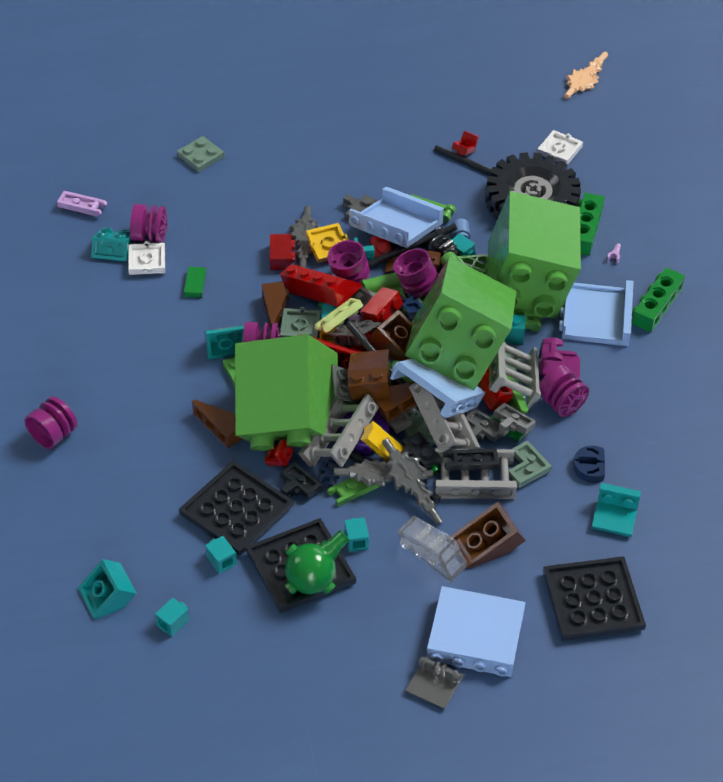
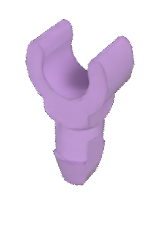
[607,243,621,264]

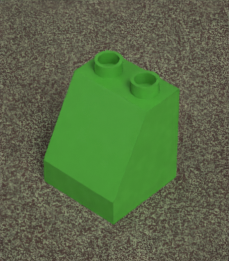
[235,334,338,451]

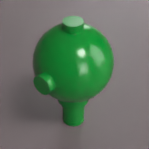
[285,530,350,594]

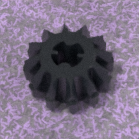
[428,234,459,257]

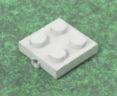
[537,130,583,164]
[129,241,165,275]

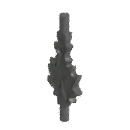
[289,206,320,268]
[382,438,443,525]
[333,459,433,487]

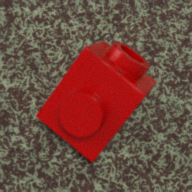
[451,131,479,156]
[369,235,391,259]
[264,440,293,466]

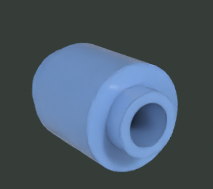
[451,219,470,239]

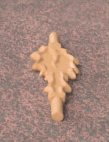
[564,52,608,99]

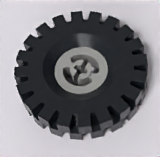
[485,152,581,220]

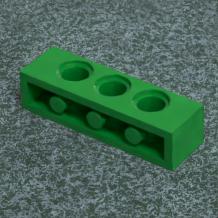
[578,192,605,256]
[632,267,686,333]

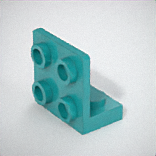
[91,228,131,261]
[592,483,641,537]

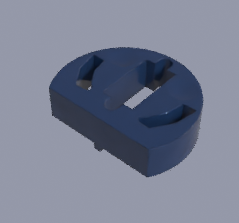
[573,446,605,483]

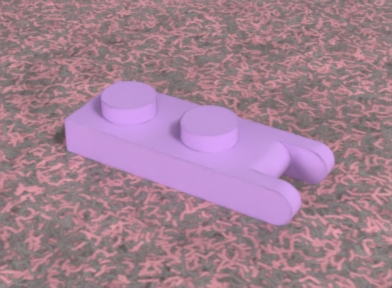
[57,191,108,217]

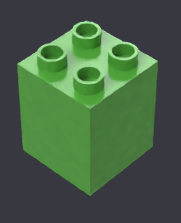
[487,191,581,319]
[405,256,516,390]

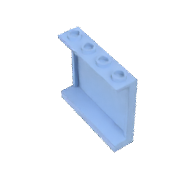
[349,186,444,248]
[559,280,634,346]
[390,359,486,418]
[427,586,525,677]

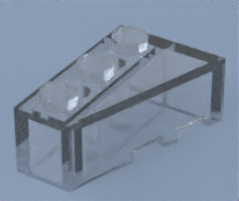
[397,515,467,582]

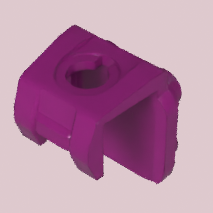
[538,338,580,378]

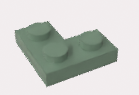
[508,441,552,488]

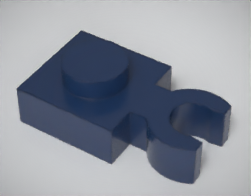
[400,293,422,319]
[319,457,346,488]

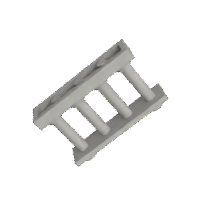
[489,342,541,407]
[409,382,481,453]
[298,394,379,467]
[435,449,517,500]

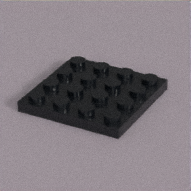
[179,460,294,556]
[246,518,356,613]
[543,556,646,641]

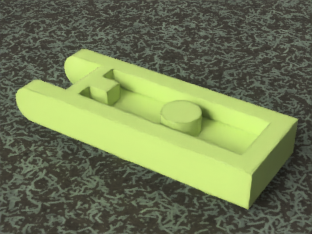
[314,298,363,332]

